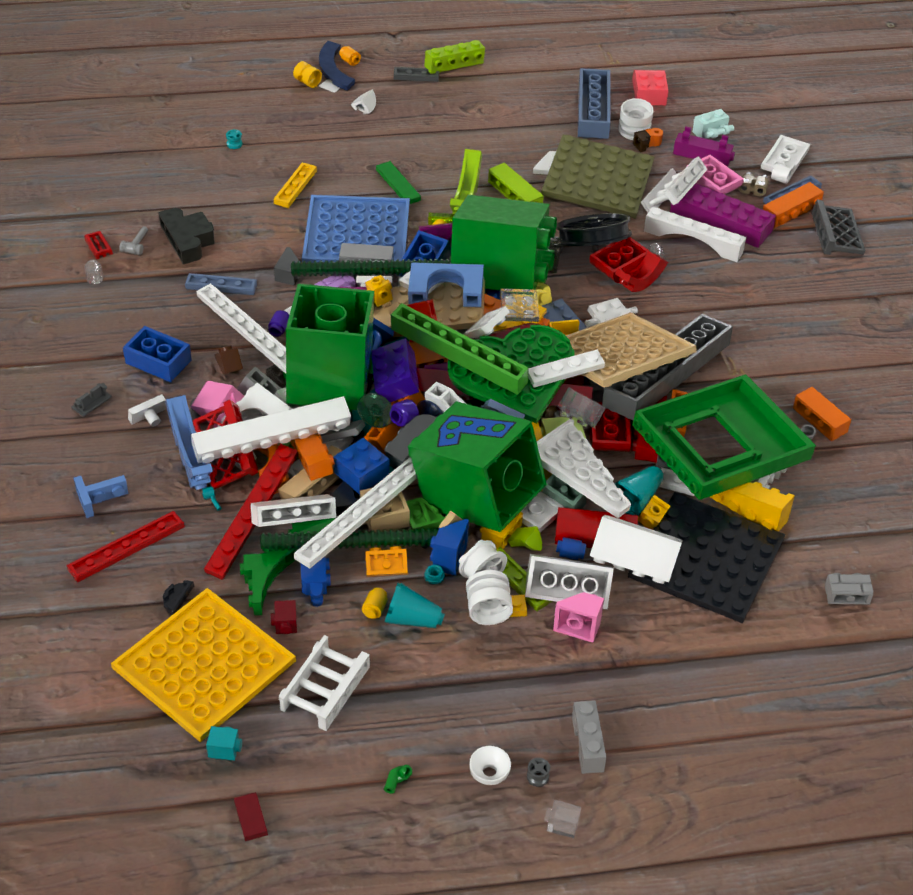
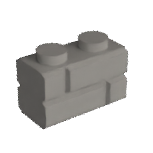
[825,573,873,605]

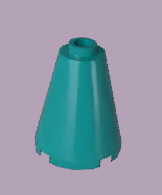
[614,466,664,515]
[384,582,445,628]

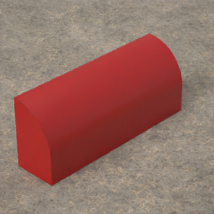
[555,507,638,548]

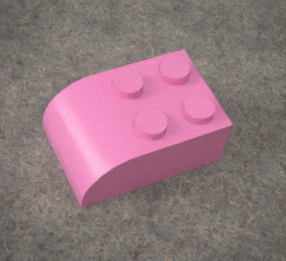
[686,155,744,194]

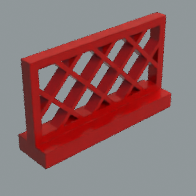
[192,400,259,490]

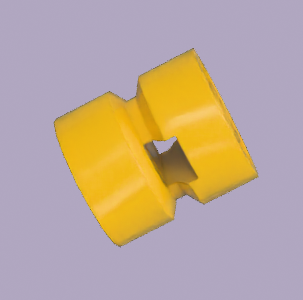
[293,61,322,88]

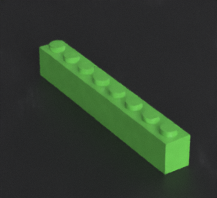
[391,303,529,395]

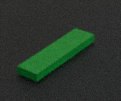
[376,161,421,204]

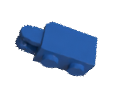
[300,557,331,607]

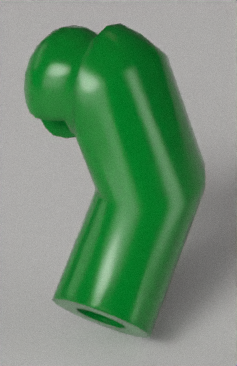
[384,765,413,794]

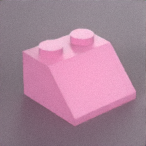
[191,381,244,428]
[553,592,604,643]

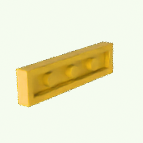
[273,162,317,208]

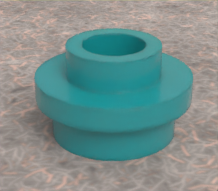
[424,565,445,584]

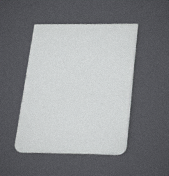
[319,79,340,92]

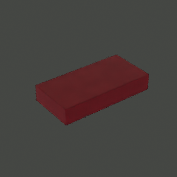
[234,792,268,841]

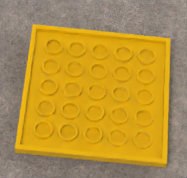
[111,588,296,742]

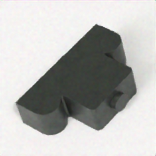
[158,208,215,264]

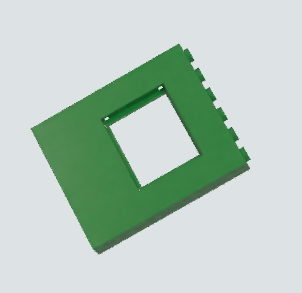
[633,374,816,500]

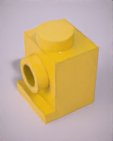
[638,495,670,530]

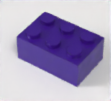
[371,338,419,405]

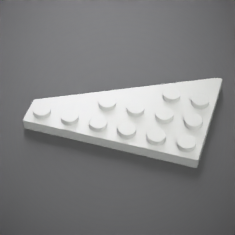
[537,418,631,518]

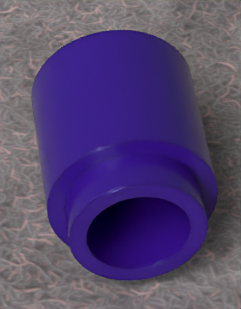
[268,310,289,337]

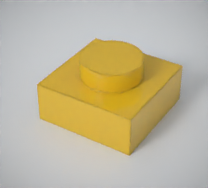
[510,595,527,617]

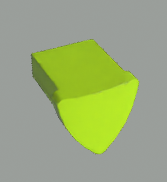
[508,526,542,551]

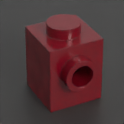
[271,600,297,634]

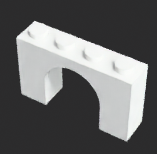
[216,383,291,470]

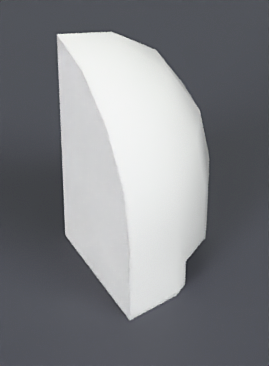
[351,89,376,114]

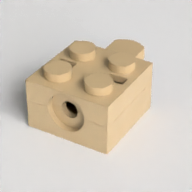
[347,488,410,532]

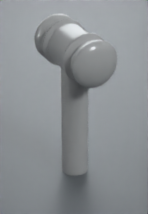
[119,226,148,256]

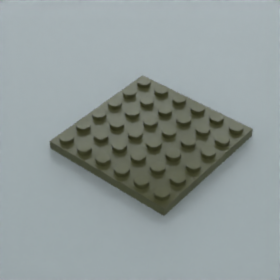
[541,134,655,219]

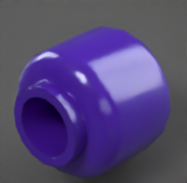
[390,399,419,427]

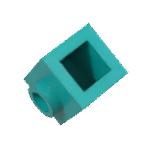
[206,726,242,761]

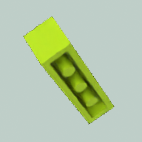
[488,163,544,203]

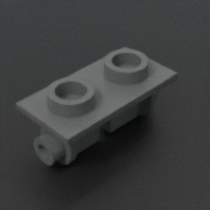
[71,383,112,417]

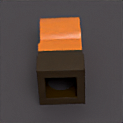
[633,128,663,153]

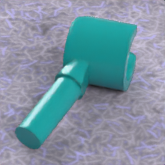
[202,487,222,511]

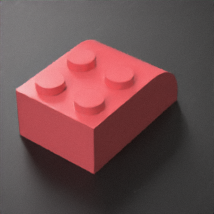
[632,70,668,106]

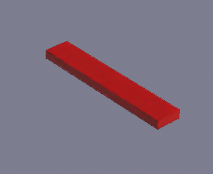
[67,511,185,583]

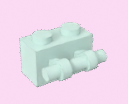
[692,109,734,139]

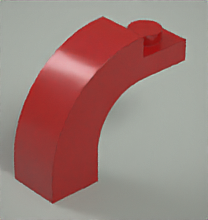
[615,251,668,292]

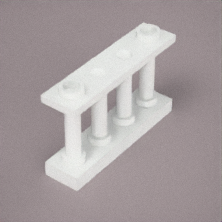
[641,156,707,212]
[279,635,370,731]

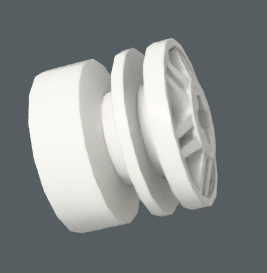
[618,98,654,140]
[466,570,513,625]

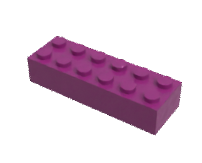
[670,183,776,248]

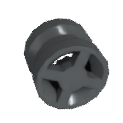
[527,758,550,787]

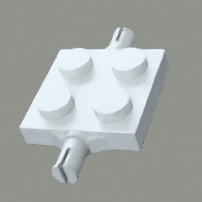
[585,298,638,328]

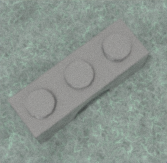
[572,701,606,774]

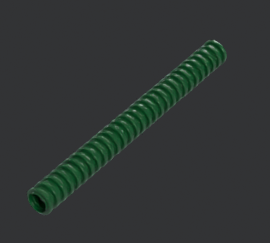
[291,258,450,277]
[260,528,438,551]

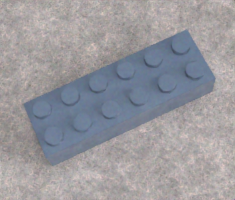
[578,68,610,139]

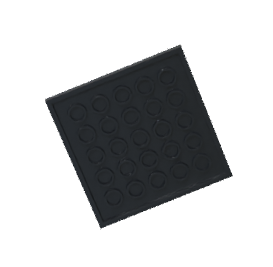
[628,492,786,624]

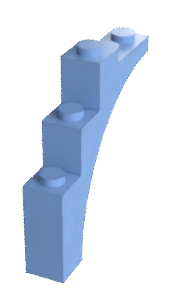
[165,395,213,490]

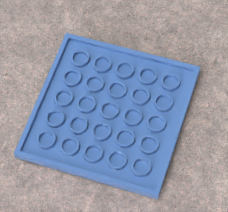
[302,195,410,263]

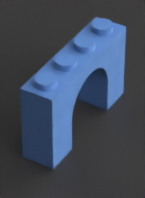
[408,263,484,307]

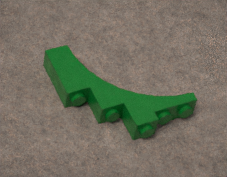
[240,518,336,616]

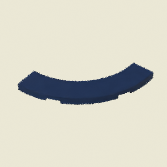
[319,41,355,91]

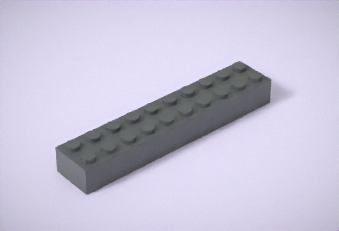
[602,314,733,420]

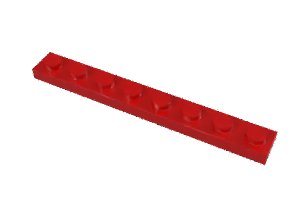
[204,443,298,580]

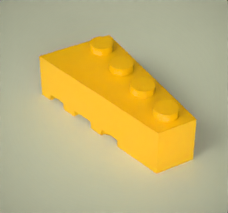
[710,481,795,532]

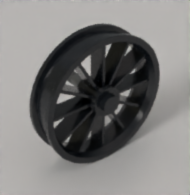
[556,213,632,253]

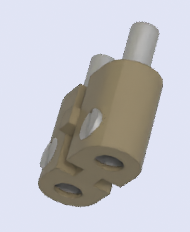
[738,172,769,196]

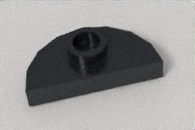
[163,580,194,615]

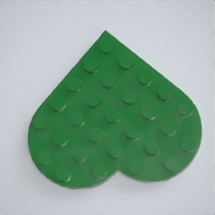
[448,325,575,424]

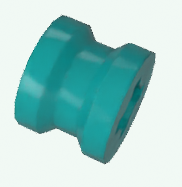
[226,129,243,149]

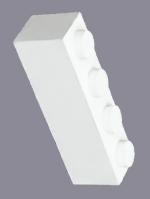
[251,494,336,527]

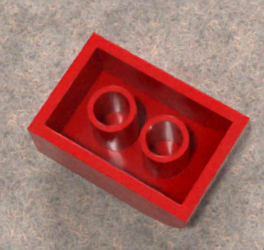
[590,237,649,283]
[589,401,631,452]

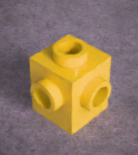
[365,275,393,307]

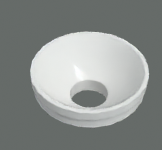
[469,746,511,785]

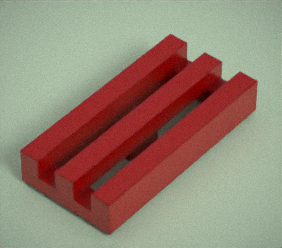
[84,231,113,259]

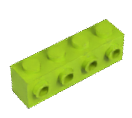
[424,40,485,74]

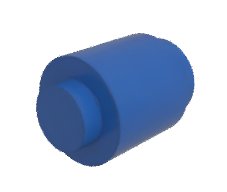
[556,537,586,560]

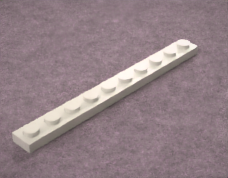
[196,284,286,374]
[294,457,417,569]

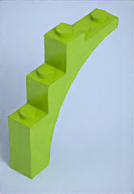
[450,149,482,221]

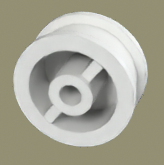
[459,540,507,578]

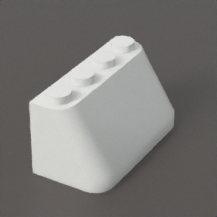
[590,515,683,584]

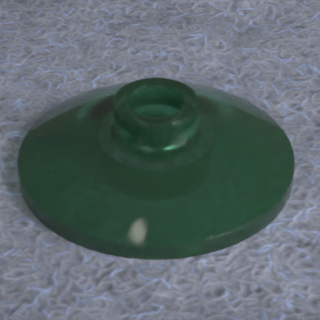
[357,393,392,428]

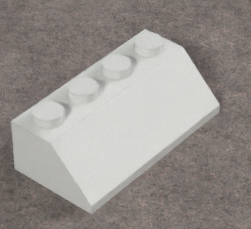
[525,554,614,609]

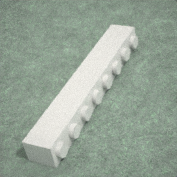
[191,396,351,463]

